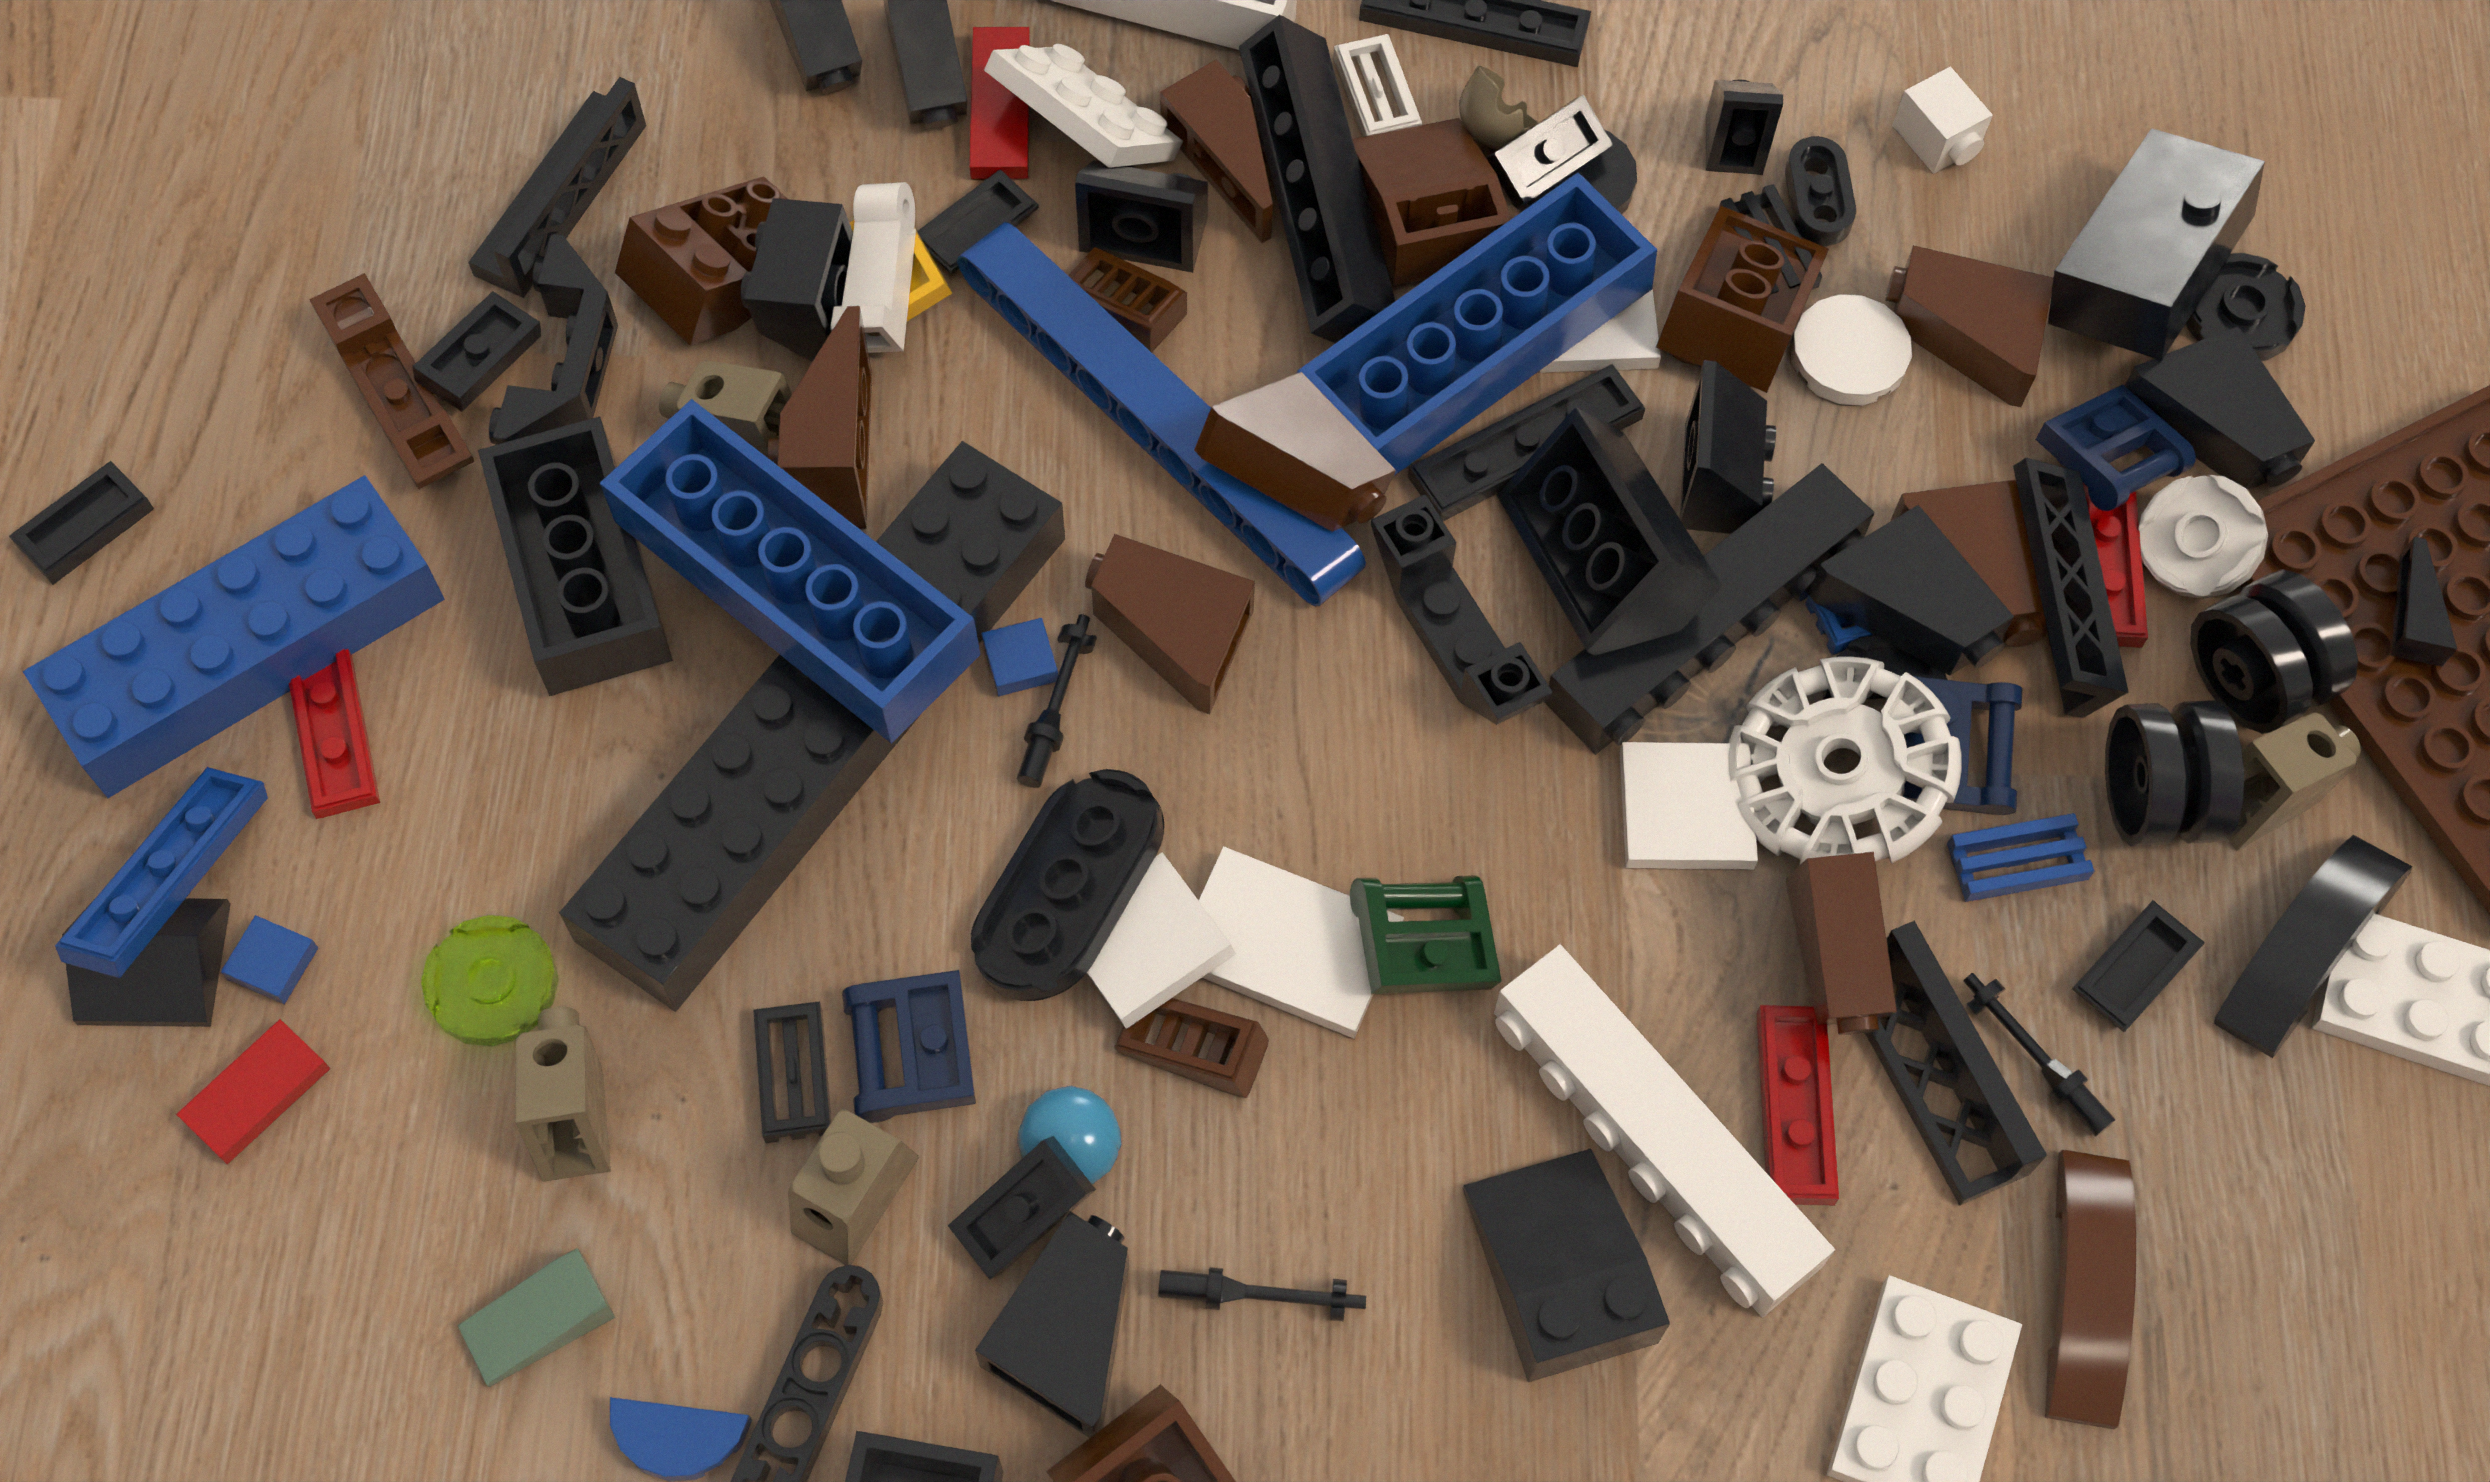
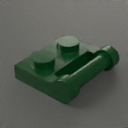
[1350,875,1502,994]

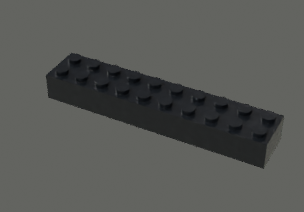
[559,441,1065,1012]

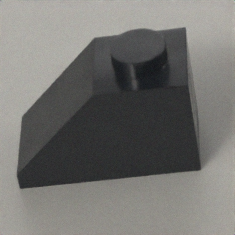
[1706,79,1783,175]

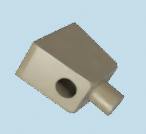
[659,360,792,458]
[2228,712,2361,851]
[515,1006,611,1182]
[788,1108,919,1265]

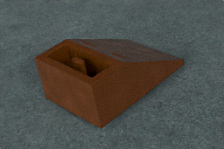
[1352,118,1512,286]
[615,176,788,346]

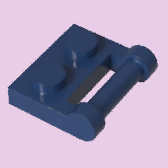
[2035,384,2196,511]
[1902,676,2023,815]
[842,970,976,1123]

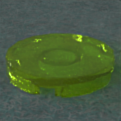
[421,915,559,1046]

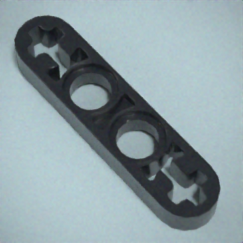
[731,1265,883,1482]

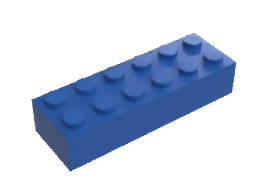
[1297,173,1657,476]
[600,399,981,744]
[22,475,445,798]

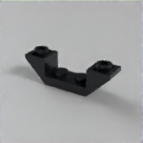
[489,234,618,445]
[1371,494,1553,725]

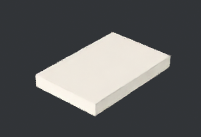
[1199,846,1404,1039]

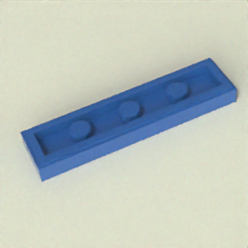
[55,767,268,978]

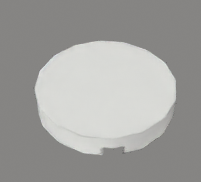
[1791,294,1912,406]
[2139,475,2268,599]

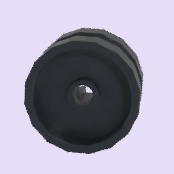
[2190,569,2358,734]
[2105,700,2244,846]

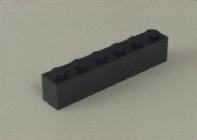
[1239,14,1395,344]
[1544,463,1875,755]

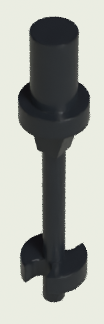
[1017,614,1097,788]
[1963,973,2116,1137]
[1158,1267,1366,1322]

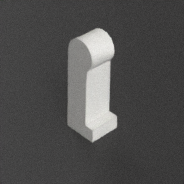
[830,182,916,353]

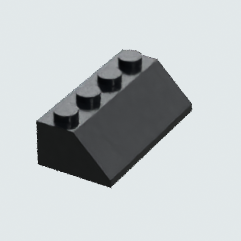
[1497,407,1723,656]

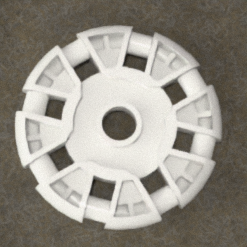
[1729,657,1962,865]

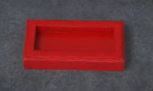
[176,1019,330,1165]

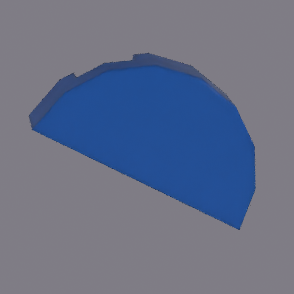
[610,1397,752,1482]

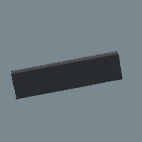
[1359,0,1591,67]
[1408,364,1645,521]

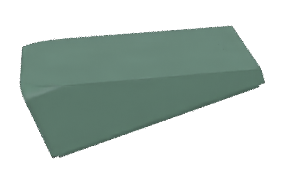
[458,1248,616,1387]

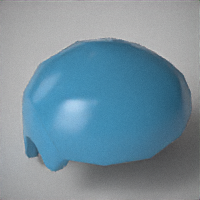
[1017,1085,1121,1185]

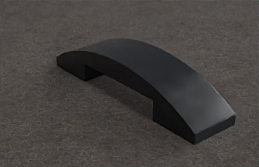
[2214,835,2413,1058]

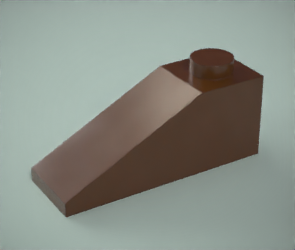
[1160,59,1273,243]

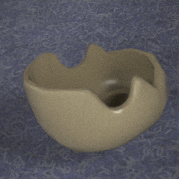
[1459,66,1539,150]

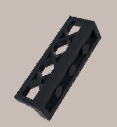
[468,77,646,298]
[2013,457,2129,718]
[1865,920,2047,1206]

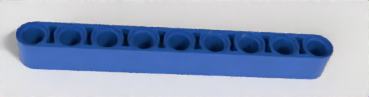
[957,222,1366,607]

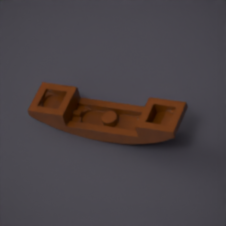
[309,273,475,489]
[2045,1150,2136,1430]

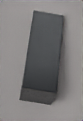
[2391,537,2457,667]

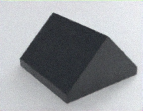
[62,898,231,1027]

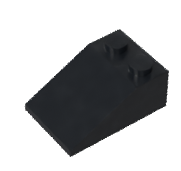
[1463,1149,1670,1383]

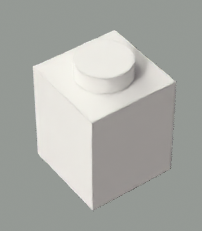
[1892,66,1993,174]

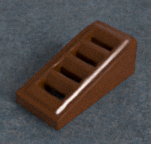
[1068,247,1187,353]
[1114,998,1269,1098]

